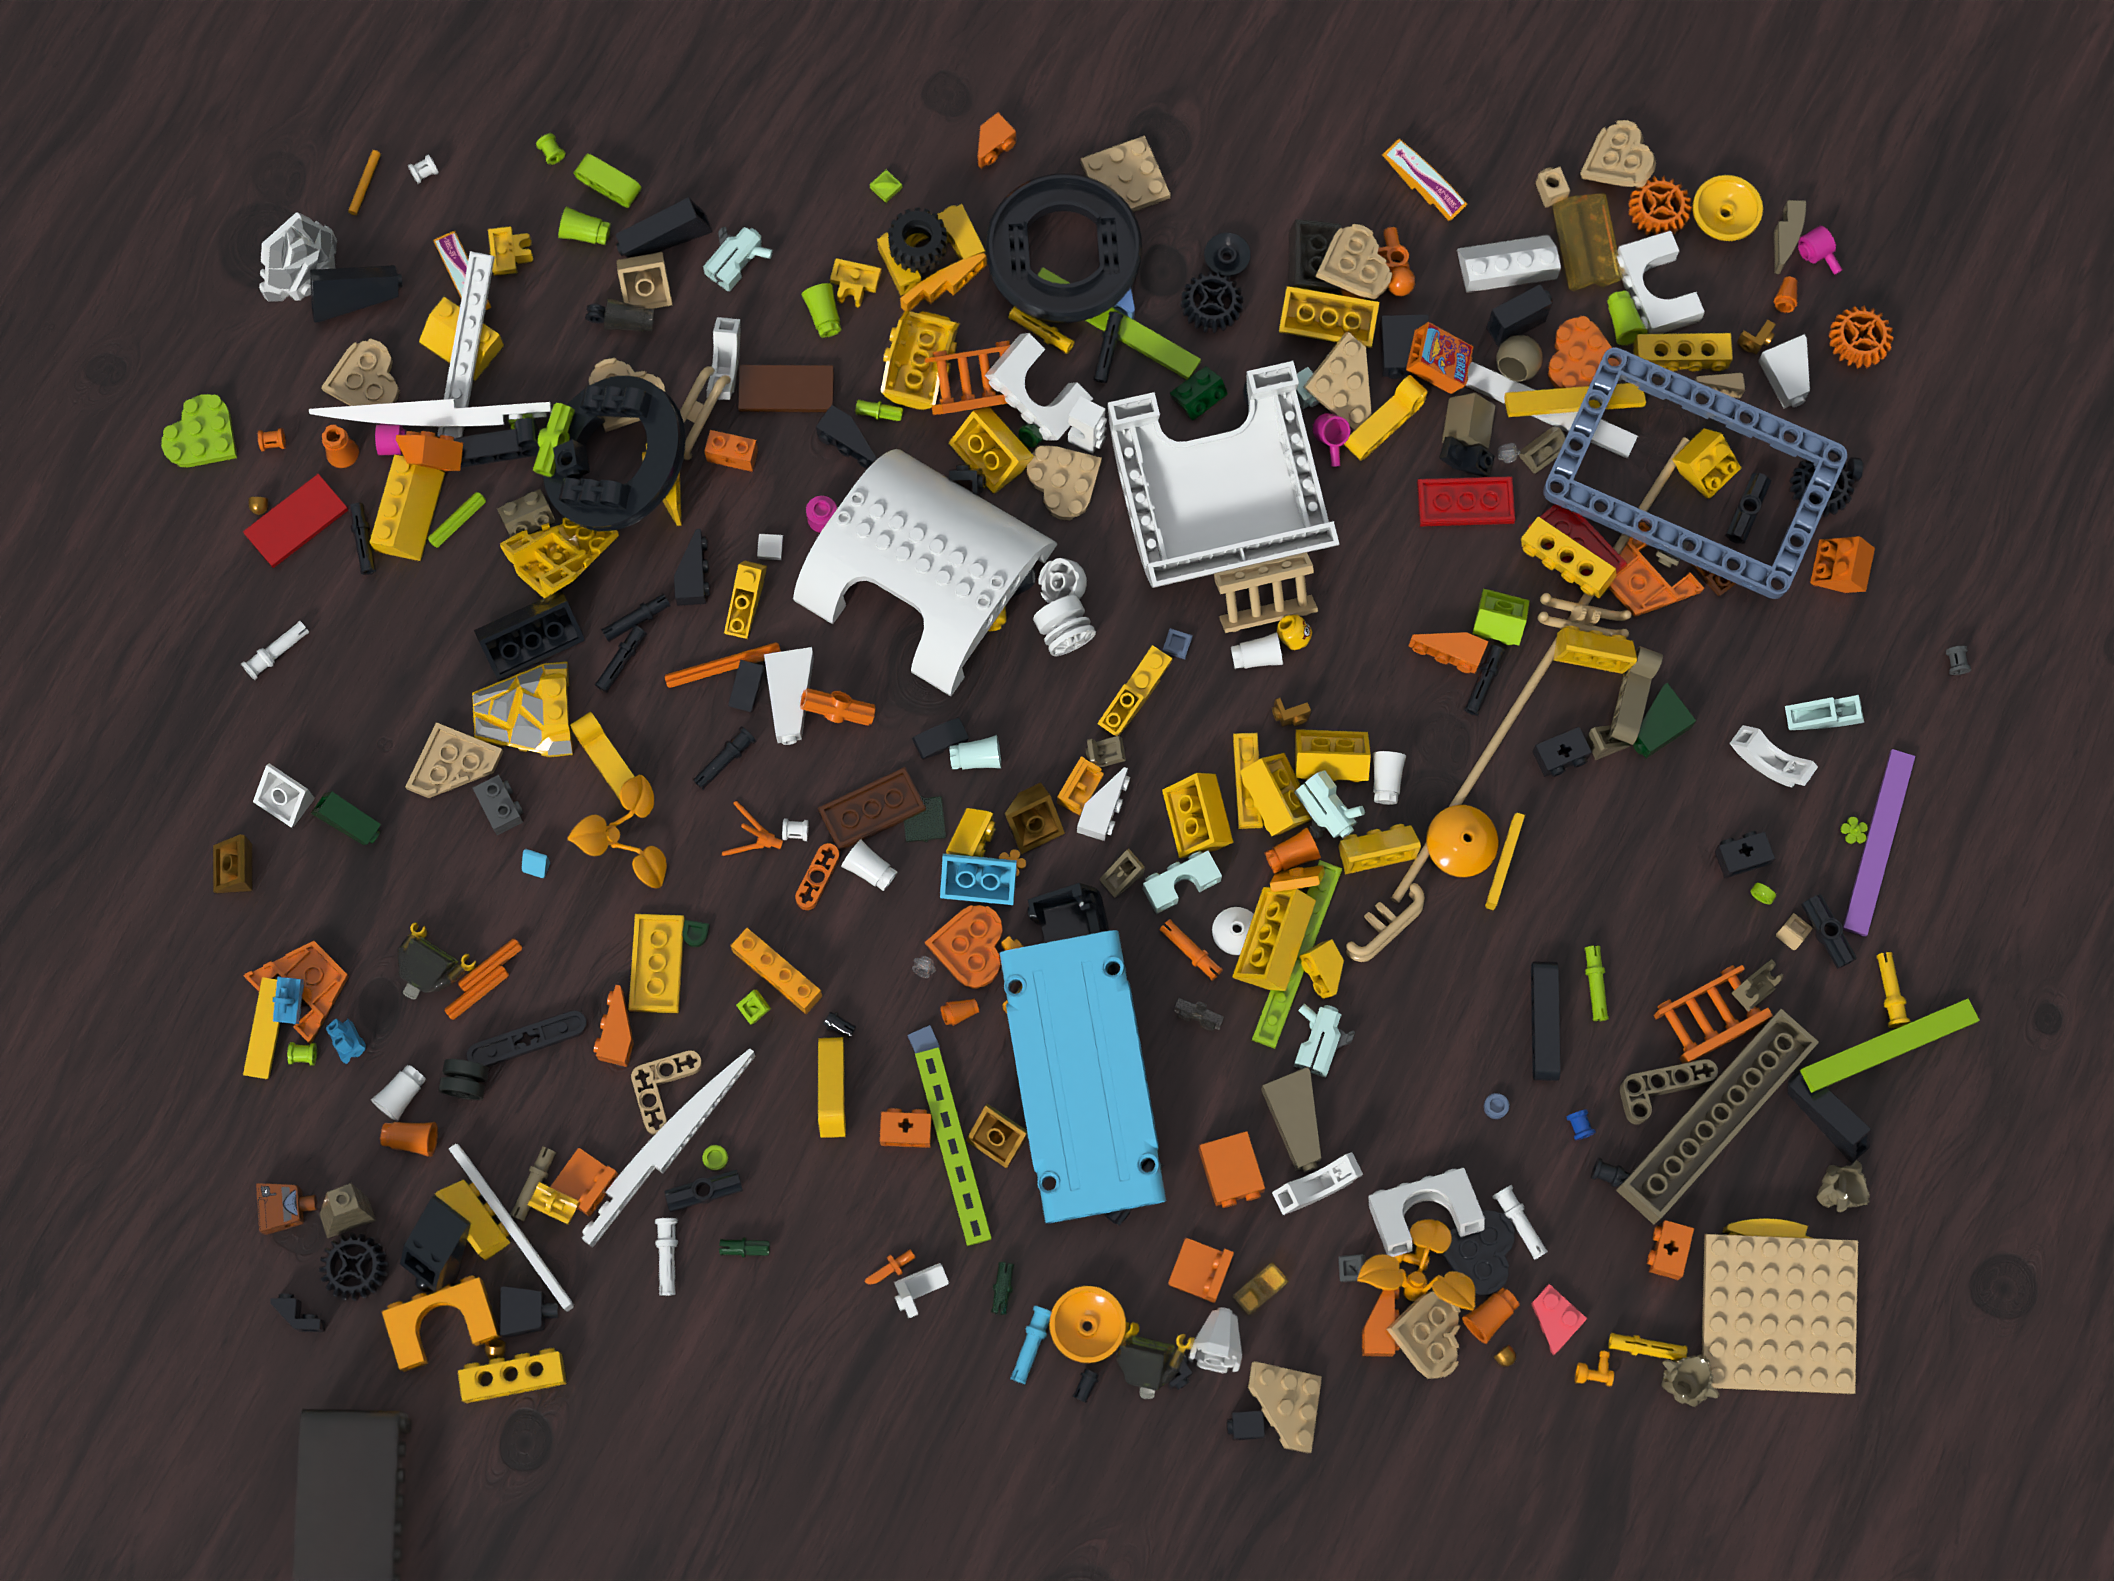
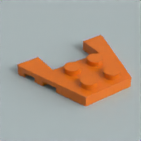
[1608,522,1704,617]
[244,941,349,1044]

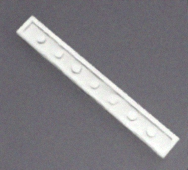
[437,251,495,438]
[1465,362,1638,458]
[449,1144,574,1312]

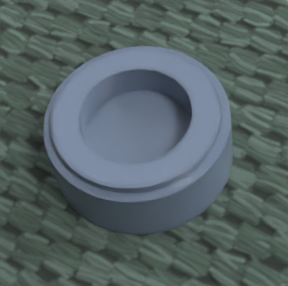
[1483,1093,1509,1119]

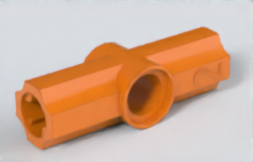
[800,688,875,726]

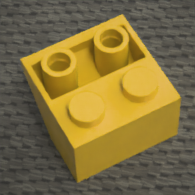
[1672,428,1741,499]
[946,808,996,857]

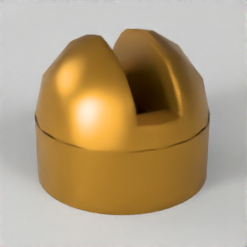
[249,497,268,515]
[485,1339,506,1360]
[1494,1345,1516,1367]

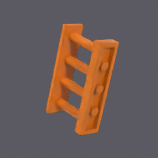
[925,341,1010,415]
[1654,965,1773,1064]

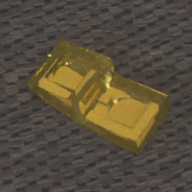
[1233,1262,1289,1315]

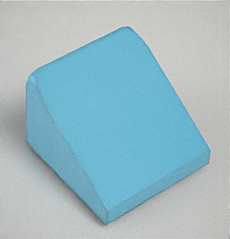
[522,849,550,878]

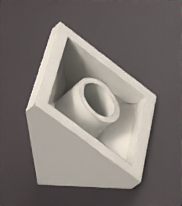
[253,763,315,828]

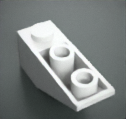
[1077,767,1131,841]

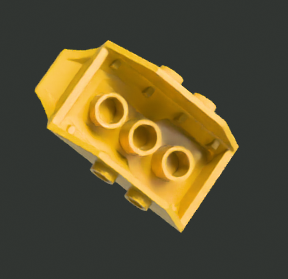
[881,310,960,410]

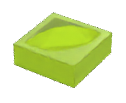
[870,170,902,203]
[736,989,771,1025]

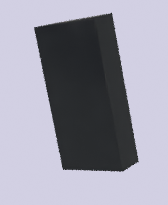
[728,660,765,712]

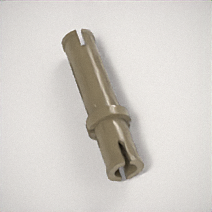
[510,1146,557,1222]

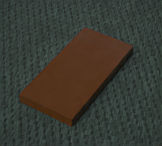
[738,365,834,412]
[818,767,926,851]

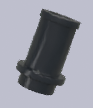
[823,1012,856,1040]
[1072,1369,1099,1403]

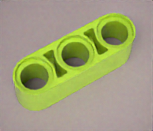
[573,154,642,208]

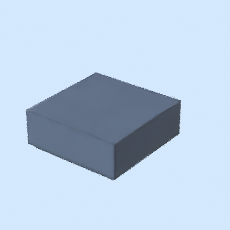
[1162,628,1193,659]
[908,1025,940,1054]

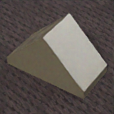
[1586,725,1630,760]
[1099,849,1145,898]

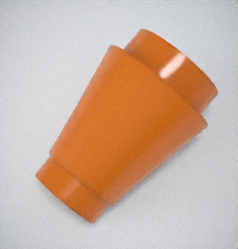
[1774,277,1797,313]
[941,999,979,1026]

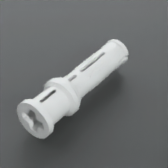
[241,621,309,680]
[1492,1185,1548,1260]
[655,1218,678,1296]

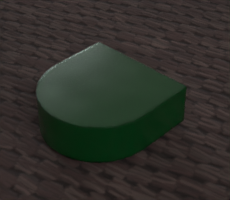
[682,920,710,947]

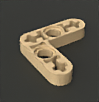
[631,1051,702,1135]

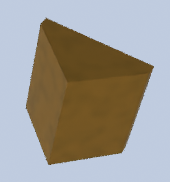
[213,834,252,893]
[966,1104,1028,1169]

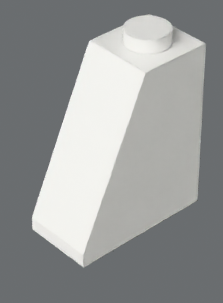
[1759,334,1810,408]

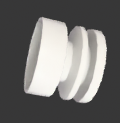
[1033,595,1096,656]

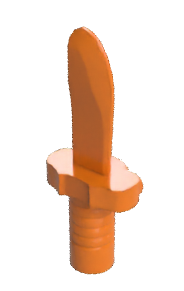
[865,1250,915,1284]

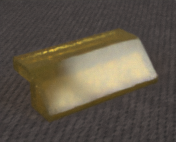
[1552,194,1623,291]

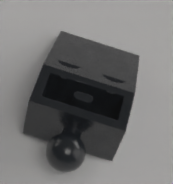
[400,1195,471,1292]

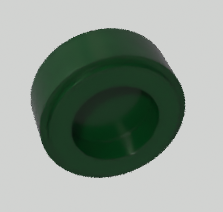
[1018,423,1042,448]

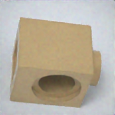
[1535,167,1570,207]

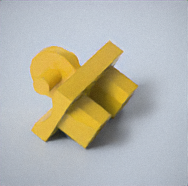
[527,1182,580,1225]

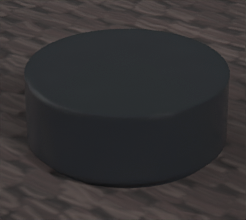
[1846,457,1863,481]

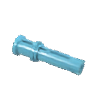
[1010,1306,1051,1384]

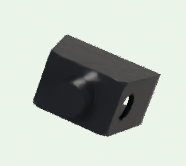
[500,1287,559,1338]

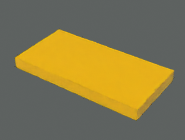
[629,914,685,1013]

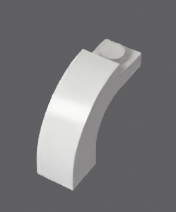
[707,317,740,400]
[1730,725,1818,787]
[1272,1152,1363,1215]

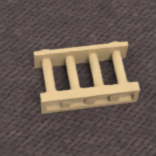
[1214,552,1318,633]

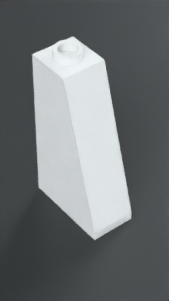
[764,647,814,745]

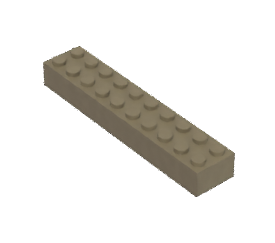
[1616,1009,1819,1225]

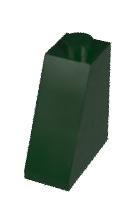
[1633,683,1696,758]
[311,791,381,845]

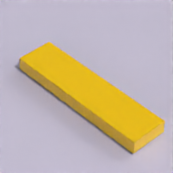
[1233,733,1263,829]
[1485,813,1525,910]
[243,977,280,1079]

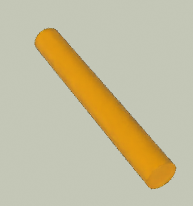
[348,150,381,215]

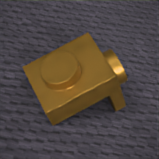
[1737,320,1776,355]
[1272,698,1311,727]

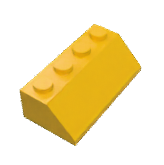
[1279,286,1379,348]
[370,454,445,561]
[1233,887,1316,991]

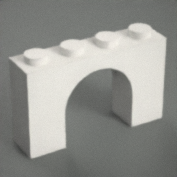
[1614,231,1704,334]
[985,333,1093,441]
[1369,1168,1484,1257]

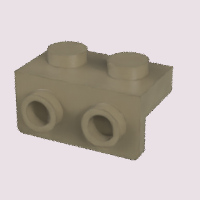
[497,489,555,537]

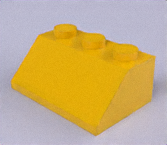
[419,297,504,380]
[949,407,1034,494]
[1553,626,1637,674]
[1295,729,1371,782]
[1239,753,1312,836]
[1162,773,1233,858]
[1338,824,1421,874]
[435,1180,510,1261]

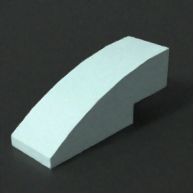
[1785,695,1864,730]

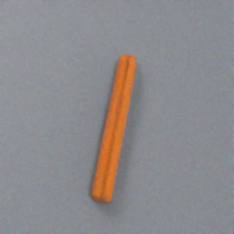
[665,642,781,688]

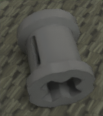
[1946,646,1971,675]

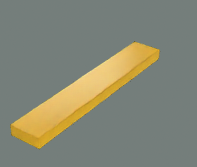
[1504,383,1646,417]

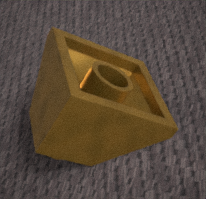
[1005,782,1065,854]

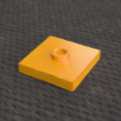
[1270,865,1325,892]

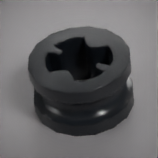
[585,304,608,323]

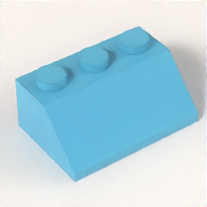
[940,854,1017,905]

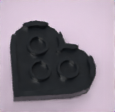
[1441,1210,1515,1296]

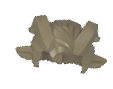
[1817,1160,1870,1212]
[1661,1355,1719,1407]

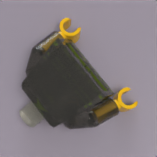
[397,923,476,999]
[1116,1322,1195,1399]

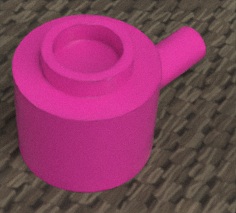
[1798,226,1842,275]
[1313,413,1350,466]
[375,424,407,456]
[806,496,837,533]

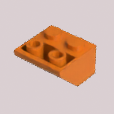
[396,431,463,471]
[1810,536,1875,593]

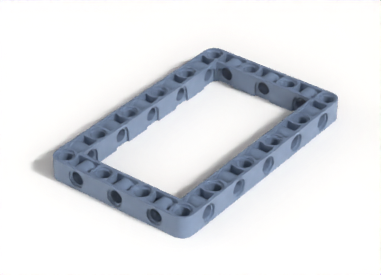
[1543,348,1847,599]

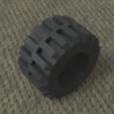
[888,208,947,273]

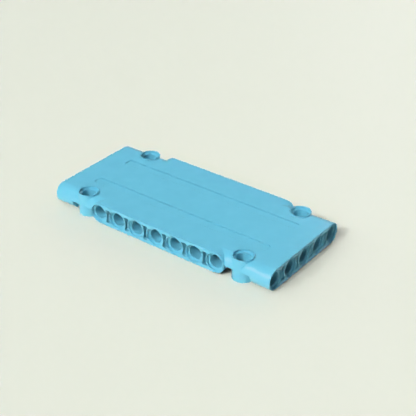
[999,930,1166,1223]

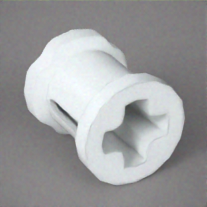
[408,155,438,184]
[782,818,809,841]

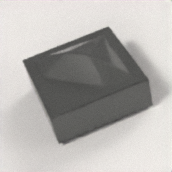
[1339,1254,1366,1282]

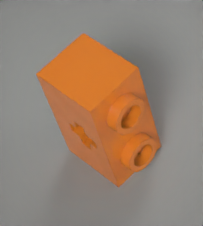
[704,430,758,472]
[880,1108,932,1148]
[1647,1220,1694,1280]

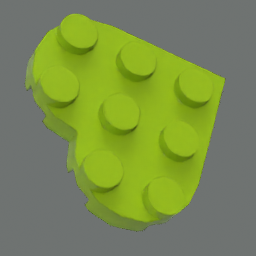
[161,394,237,467]

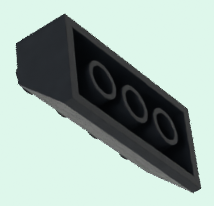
[474,590,585,681]

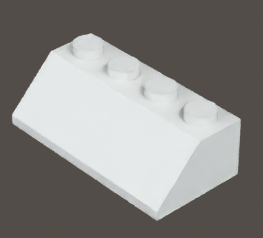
[1457,235,1561,293]

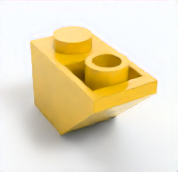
[1299,939,1344,999]

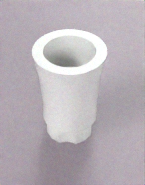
[1231,632,1283,669]
[1373,751,1406,805]
[841,839,897,891]
[371,1065,426,1122]

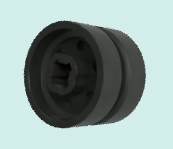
[438,1059,490,1100]

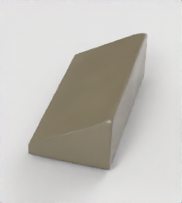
[1518,427,1571,474]

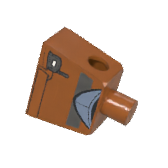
[256,1183,317,1235]

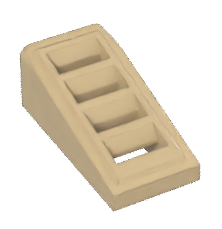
[1695,373,1745,398]

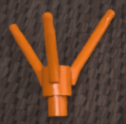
[722,801,783,856]

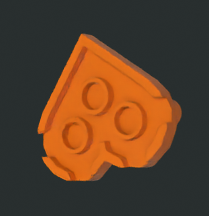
[1548,316,1619,389]
[925,905,1003,989]

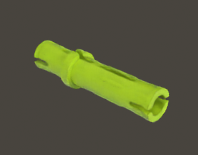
[1584,946,1609,1021]

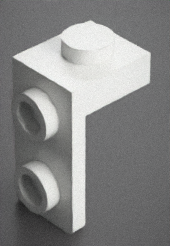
[894,1263,949,1318]

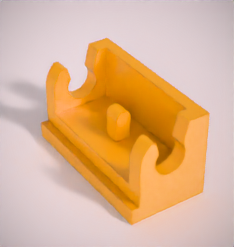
[1057,756,1104,816]

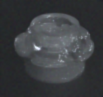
[1497,443,1520,463]
[912,956,936,978]

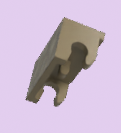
[1732,959,1783,1012]

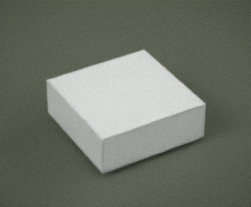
[757,534,783,560]

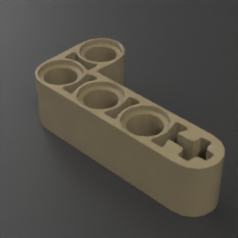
[1609,646,1663,745]
[1619,1060,1718,1125]

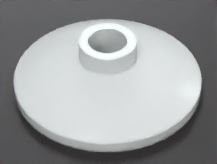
[1212,907,1254,955]

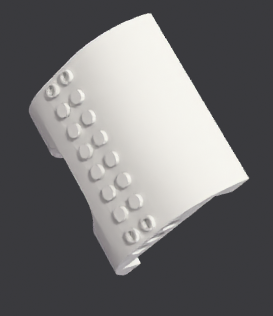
[1108,361,1339,588]
[793,449,1057,696]

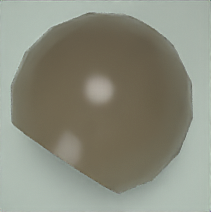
[1496,335,1543,381]

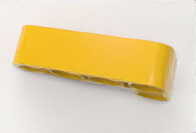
[1344,375,1428,461]
[570,712,635,800]
[818,1037,846,1138]

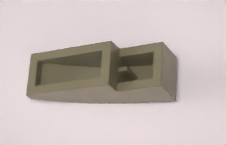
[1774,200,1806,274]

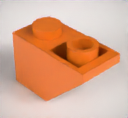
[978,113,1016,169]

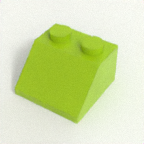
[1473,589,1530,645]

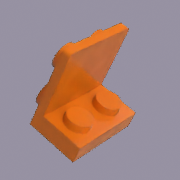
[550,1148,619,1217]
[1168,1238,1234,1303]

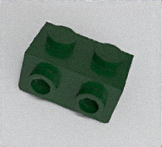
[1170,366,1228,421]

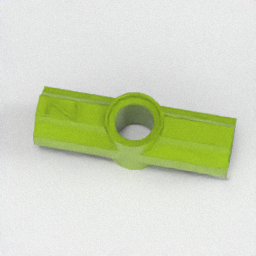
[533,403,575,477]

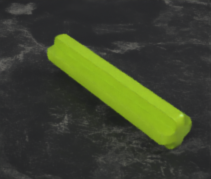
[428,492,486,548]

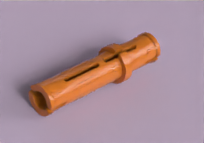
[1159,919,1223,981]

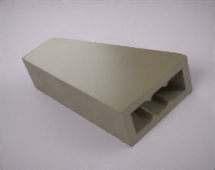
[1261,1067,1321,1173]
[320,1184,376,1238]

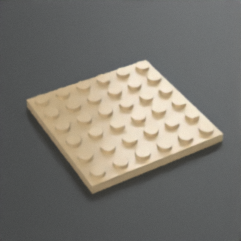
[1702,1234,1858,1394]

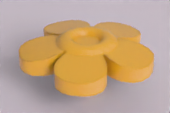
[999,849,1026,877]

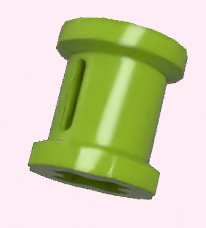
[536,134,565,165]
[287,1042,317,1065]

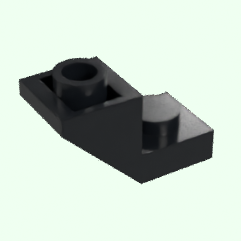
[1439,436,1495,477]
[270,1294,325,1332]

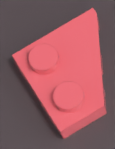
[1531,1284,1587,1355]

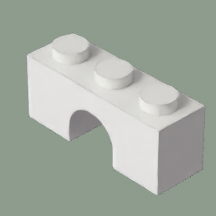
[1068,396,1107,454]

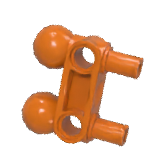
[1340,227,1415,299]

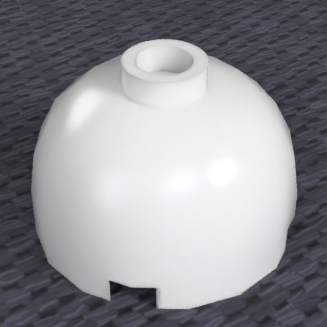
[1038,558,1087,603]

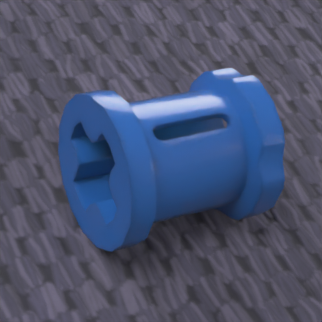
[1566,1109,1596,1141]

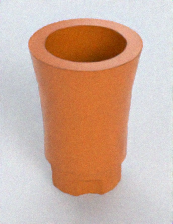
[322,425,359,468]
[1264,827,1321,874]
[380,1122,438,1157]
[1462,1288,1519,1344]

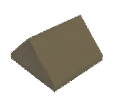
[1442,393,1495,450]

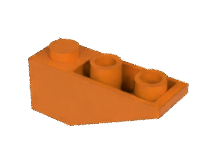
[1409,632,1489,674]
[594,985,634,1067]
[1362,1288,1399,1357]

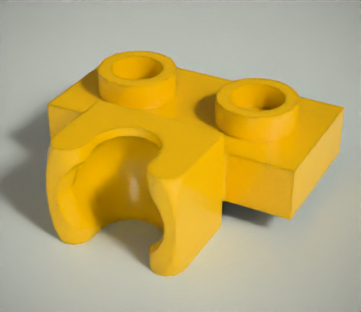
[488,227,534,276]
[830,258,881,307]

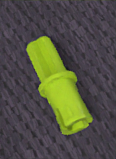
[855,399,903,421]

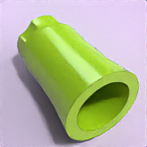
[559,206,611,245]
[801,283,842,338]
[1607,291,1648,345]

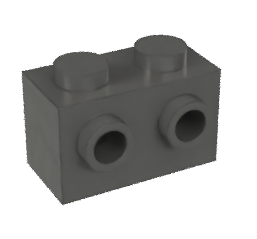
[473,775,524,835]

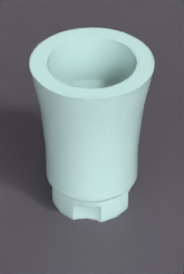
[949,735,1001,770]

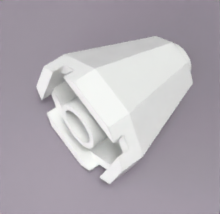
[1188,1307,1242,1373]

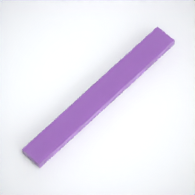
[1843,749,1915,937]

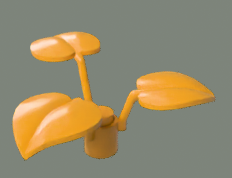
[567,774,667,888]
[1358,1219,1475,1311]

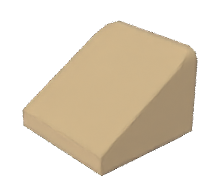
[1776,913,1813,950]

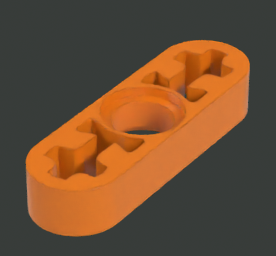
[795,843,840,910]

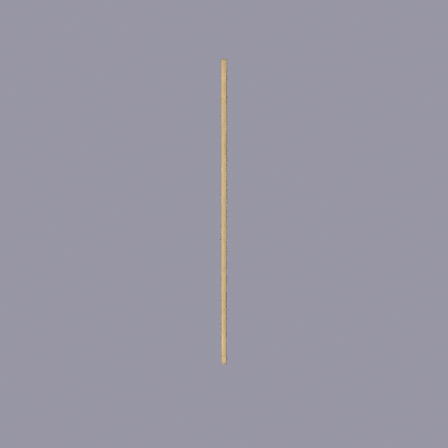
[1391,438,1690,904]

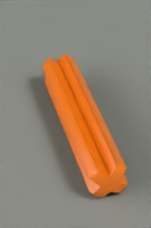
[458,938,522,992]
[445,965,509,1020]

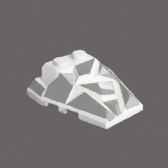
[260,212,337,302]

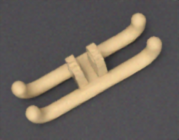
[680,366,731,460]
[1537,593,1632,638]
[1346,883,1425,962]

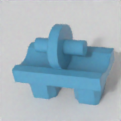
[272,977,304,1024]
[326,1019,366,1064]

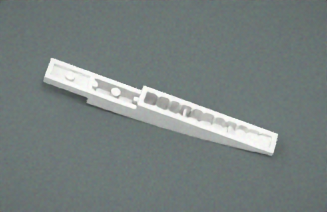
[309,399,552,427]
[582,1049,755,1248]

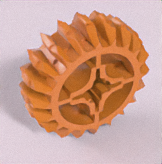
[1628,176,1691,236]
[1829,306,1893,368]

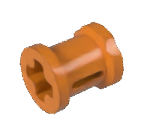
[258,428,286,451]

